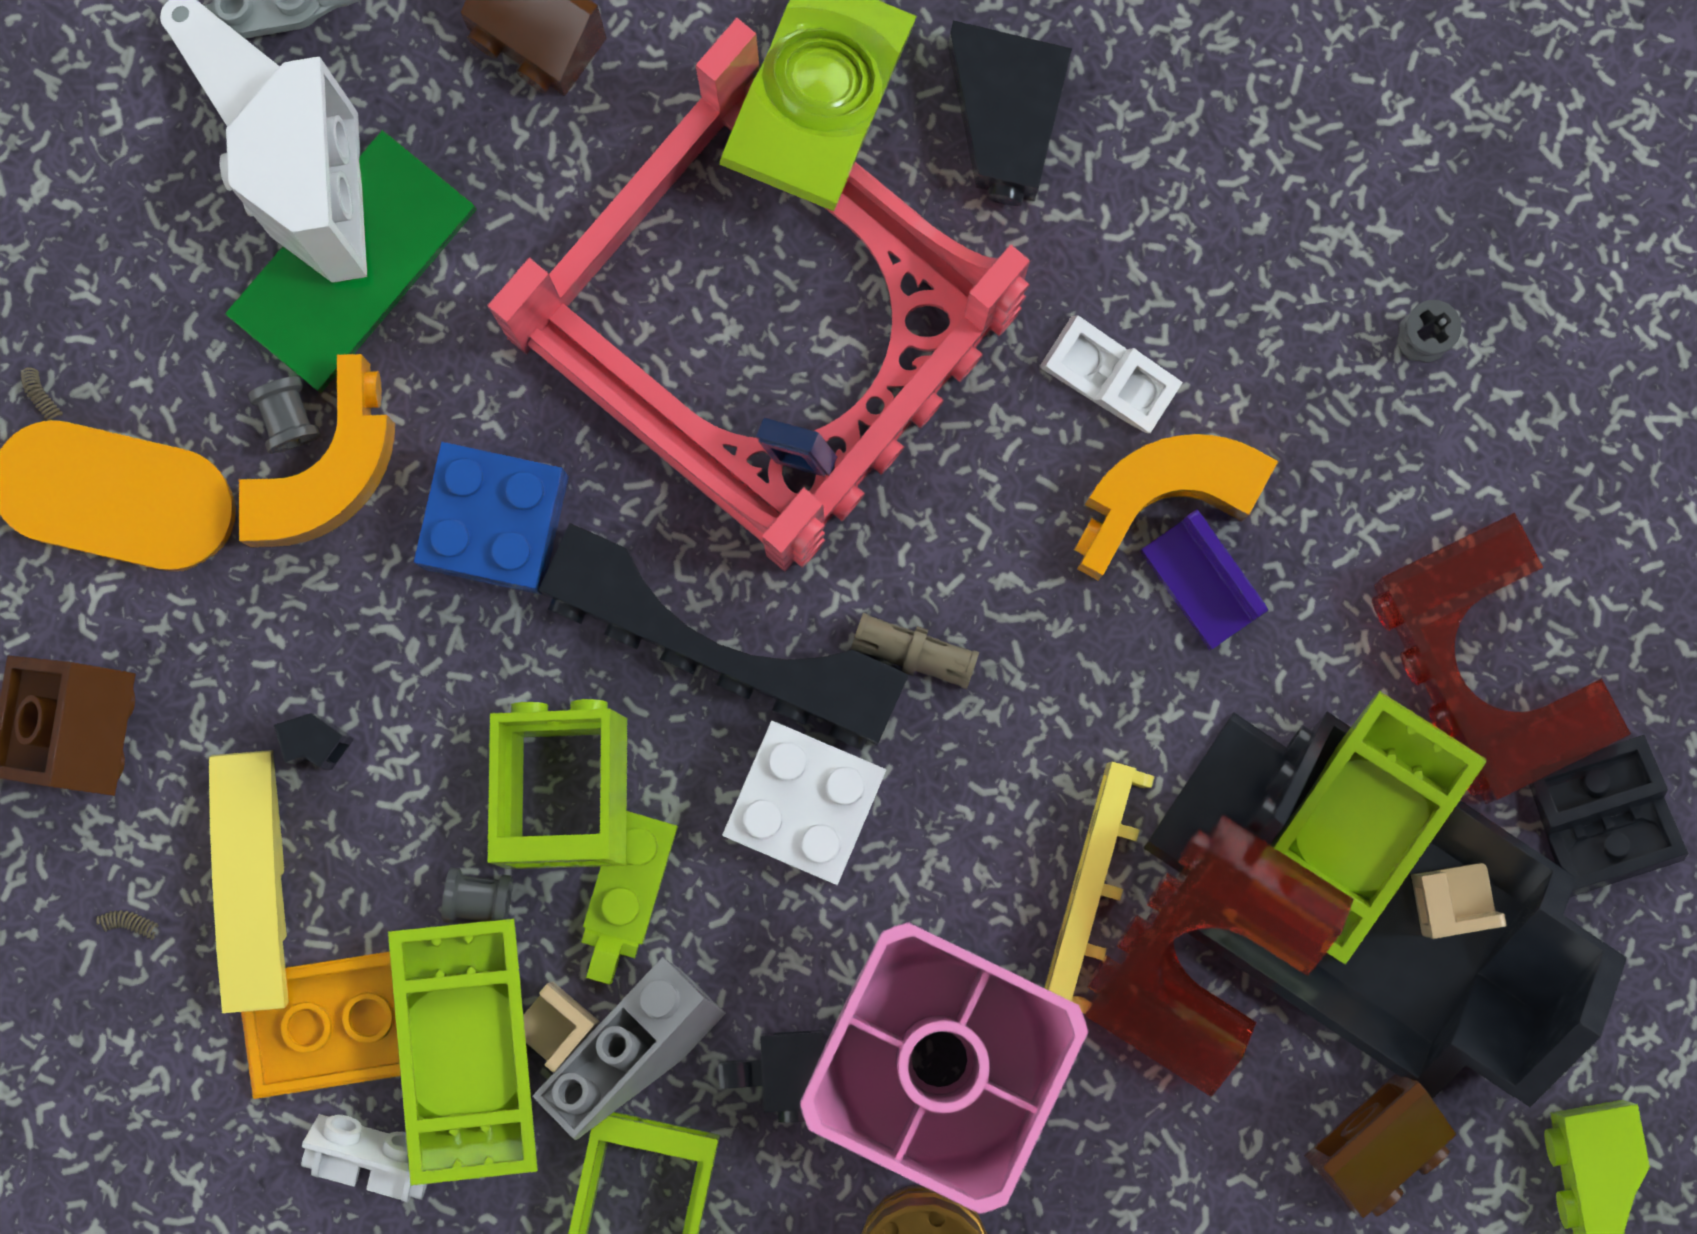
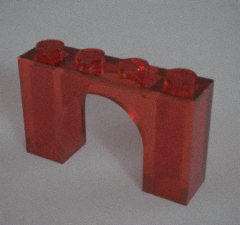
[1372,513,1631,804]
[1085,815,1354,1097]

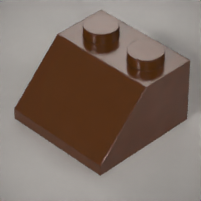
[460,0,607,96]
[0,655,136,796]
[1304,1074,1457,1219]

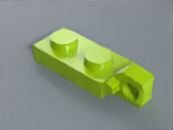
[581,811,678,985]

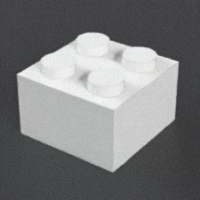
[722,720,887,885]

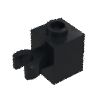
[718,1030,824,1123]

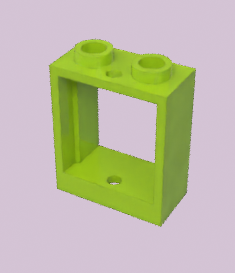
[488,699,627,869]
[568,1112,720,1234]

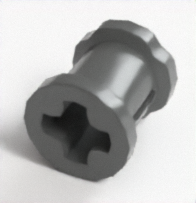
[1397,300,1462,363]
[248,376,320,454]
[441,867,513,923]

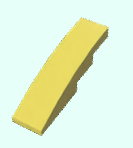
[209,750,289,1013]

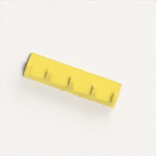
[1044,761,1155,1015]

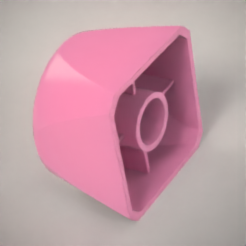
[800,923,1088,1214]

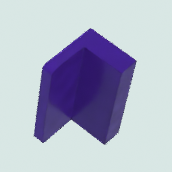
[1140,509,1269,650]

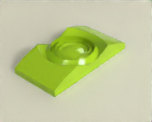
[719,0,917,211]
[1240,691,1486,965]
[388,919,538,1186]

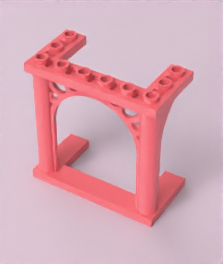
[488,18,1030,572]

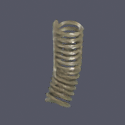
[21,368,63,421]
[96,910,159,940]

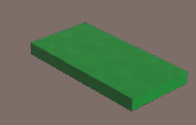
[225,130,477,394]

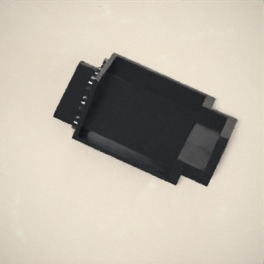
[1143,711,1627,1107]

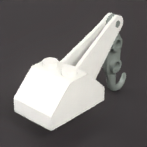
[160,0,367,282]

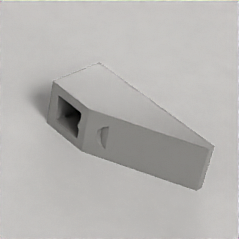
[533,957,726,1140]

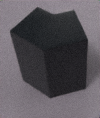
[274,713,354,770]

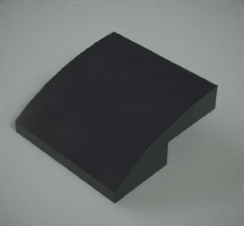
[1527,735,1688,897]

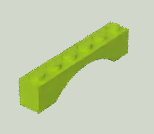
[1544,1100,1650,1234]

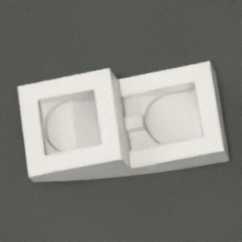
[1039,315,1183,433]

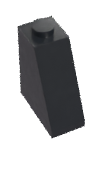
[948,20,1072,206]

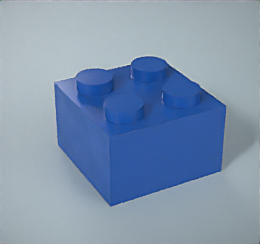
[414,442,569,595]

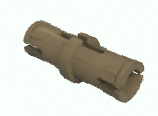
[851,613,979,690]

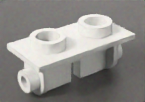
[301,1114,427,1203]

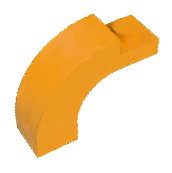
[239,354,395,547]
[1074,434,1278,581]

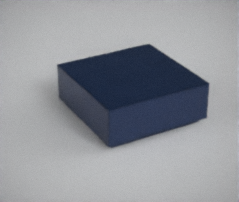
[756,418,837,477]

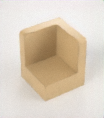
[1411,863,1506,939]
[523,982,600,1073]

